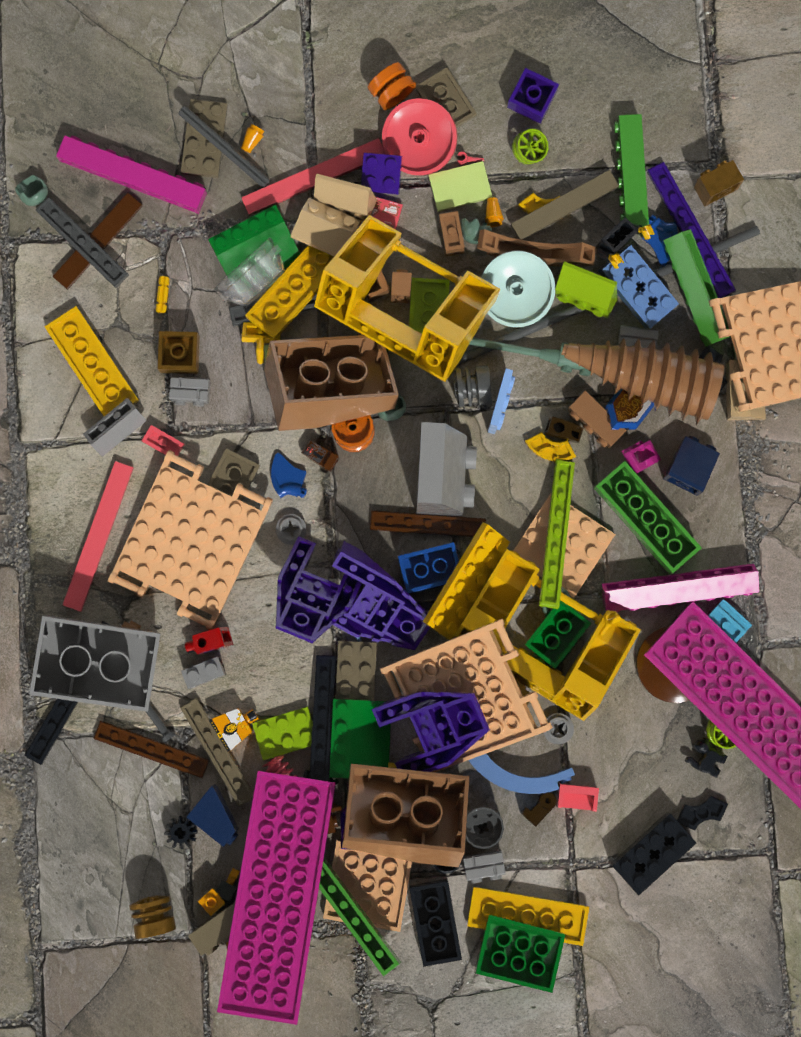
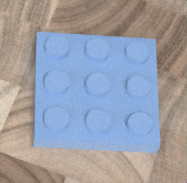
[488,368,515,434]

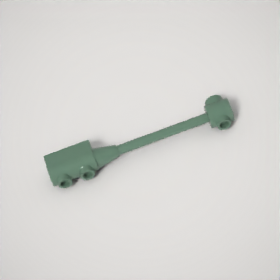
[469,338,591,376]

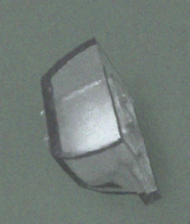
[214,238,284,306]

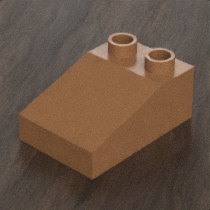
[264,335,399,431]
[342,764,469,867]

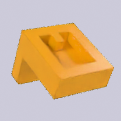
[198,889,225,916]

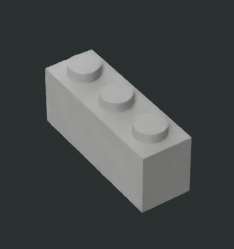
[83,398,147,457]

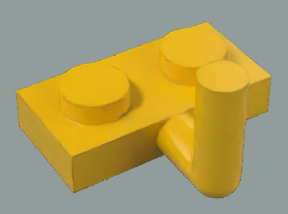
[242,322,281,364]

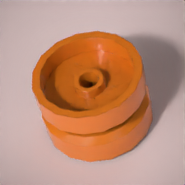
[368,62,416,110]
[332,415,375,452]

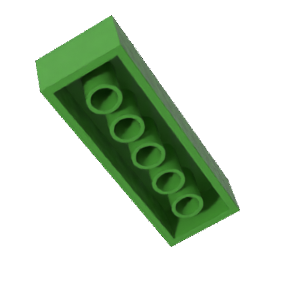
[594,461,702,575]

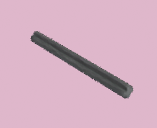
[178,106,270,188]

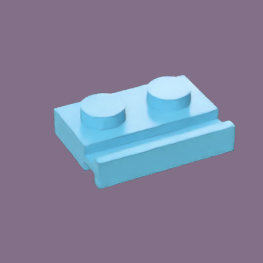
[708,599,752,643]

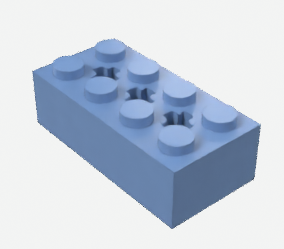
[598,245,679,329]

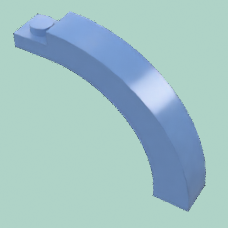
[468,754,575,794]

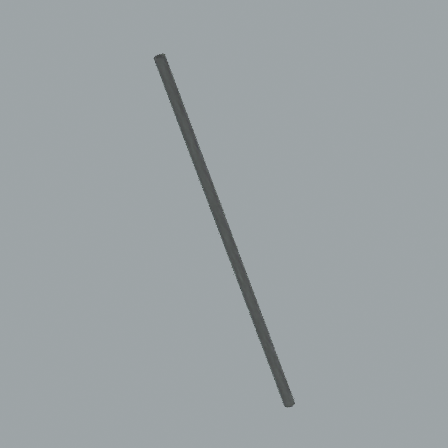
[457,226,760,366]

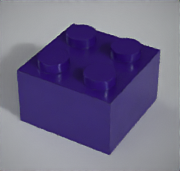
[507,68,559,124]
[361,153,403,194]

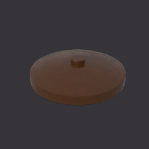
[636,626,689,703]

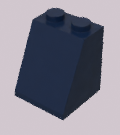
[663,436,720,496]
[187,784,239,847]

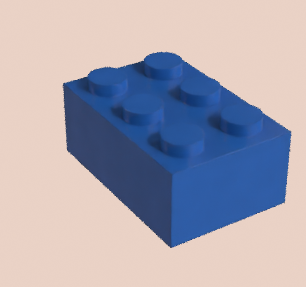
[398,542,459,594]

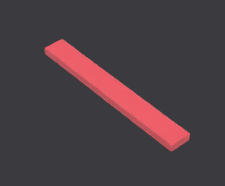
[241,138,385,216]
[63,461,134,612]

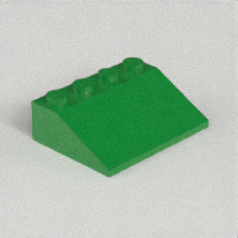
[208,205,300,294]
[329,699,391,778]
[474,915,566,993]

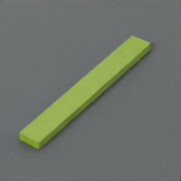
[539,459,575,609]

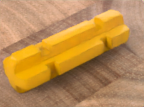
[156,276,170,313]

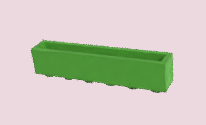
[614,114,649,227]
[663,229,731,347]

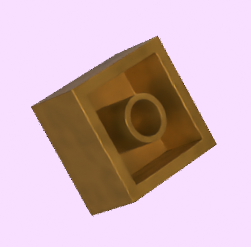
[694,160,744,207]
[158,331,200,374]

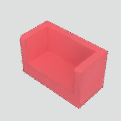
[556,783,599,812]

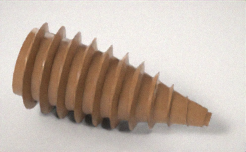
[561,338,725,425]

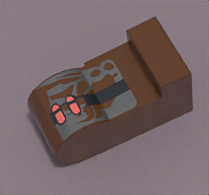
[301,440,339,473]

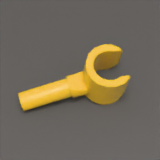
[600,611,621,636]

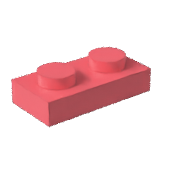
[142,425,185,456]

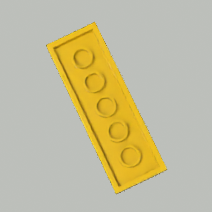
[245,245,334,340]
[44,306,139,416]
[423,522,510,640]
[467,886,589,946]

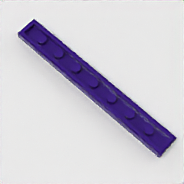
[647,162,736,298]

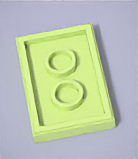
[428,161,493,212]

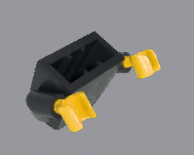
[596,217,655,269]

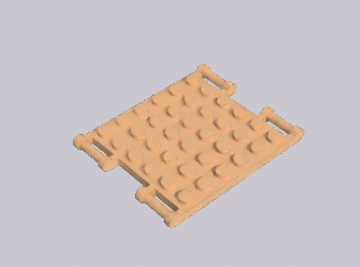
[709,281,801,412]
[108,450,273,630]
[380,618,553,773]

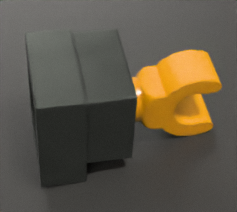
[216,868,240,902]

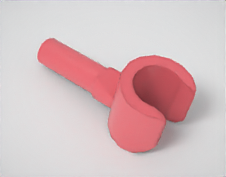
[457,152,484,166]

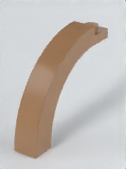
[477,229,596,267]

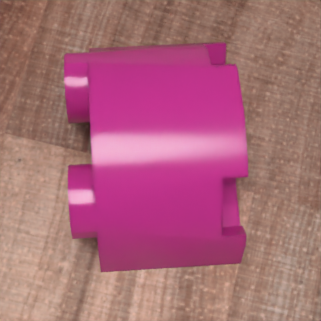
[621,440,661,474]

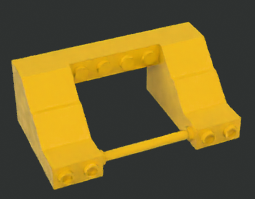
[314,215,500,382]
[452,549,641,721]

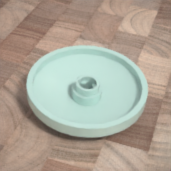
[481,250,555,327]

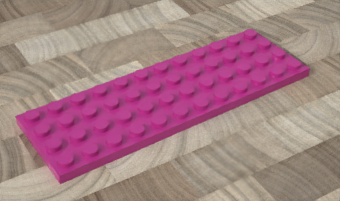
[644,601,801,809]
[217,771,336,1025]

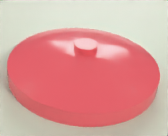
[382,98,458,175]

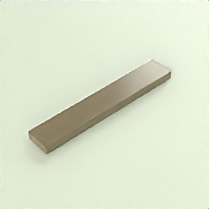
[511,170,619,240]
[180,697,254,807]

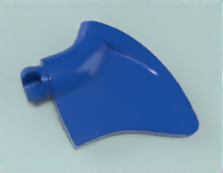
[642,215,678,266]
[271,453,307,498]

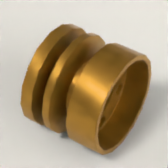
[129,895,176,939]

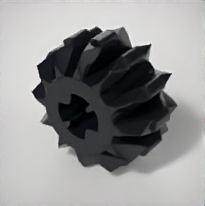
[164,816,198,849]

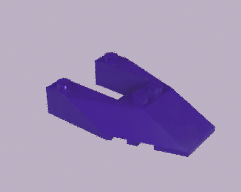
[275,536,363,644]
[332,541,430,650]
[372,692,490,772]

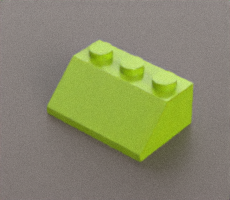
[555,261,617,318]

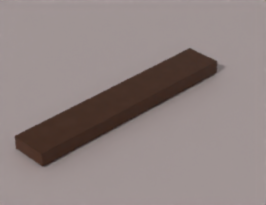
[52,193,143,290]
[370,511,486,537]
[93,720,209,778]

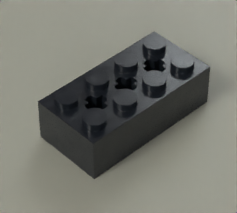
[610,812,696,896]
[409,879,462,967]

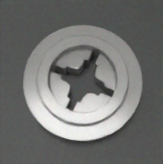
[276,514,306,545]
[544,713,574,744]

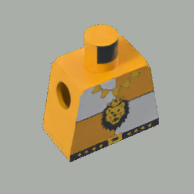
[209,708,259,752]

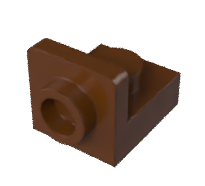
[328,803,342,834]

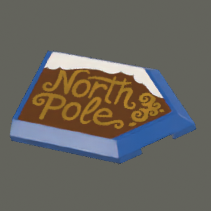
[606,388,654,430]

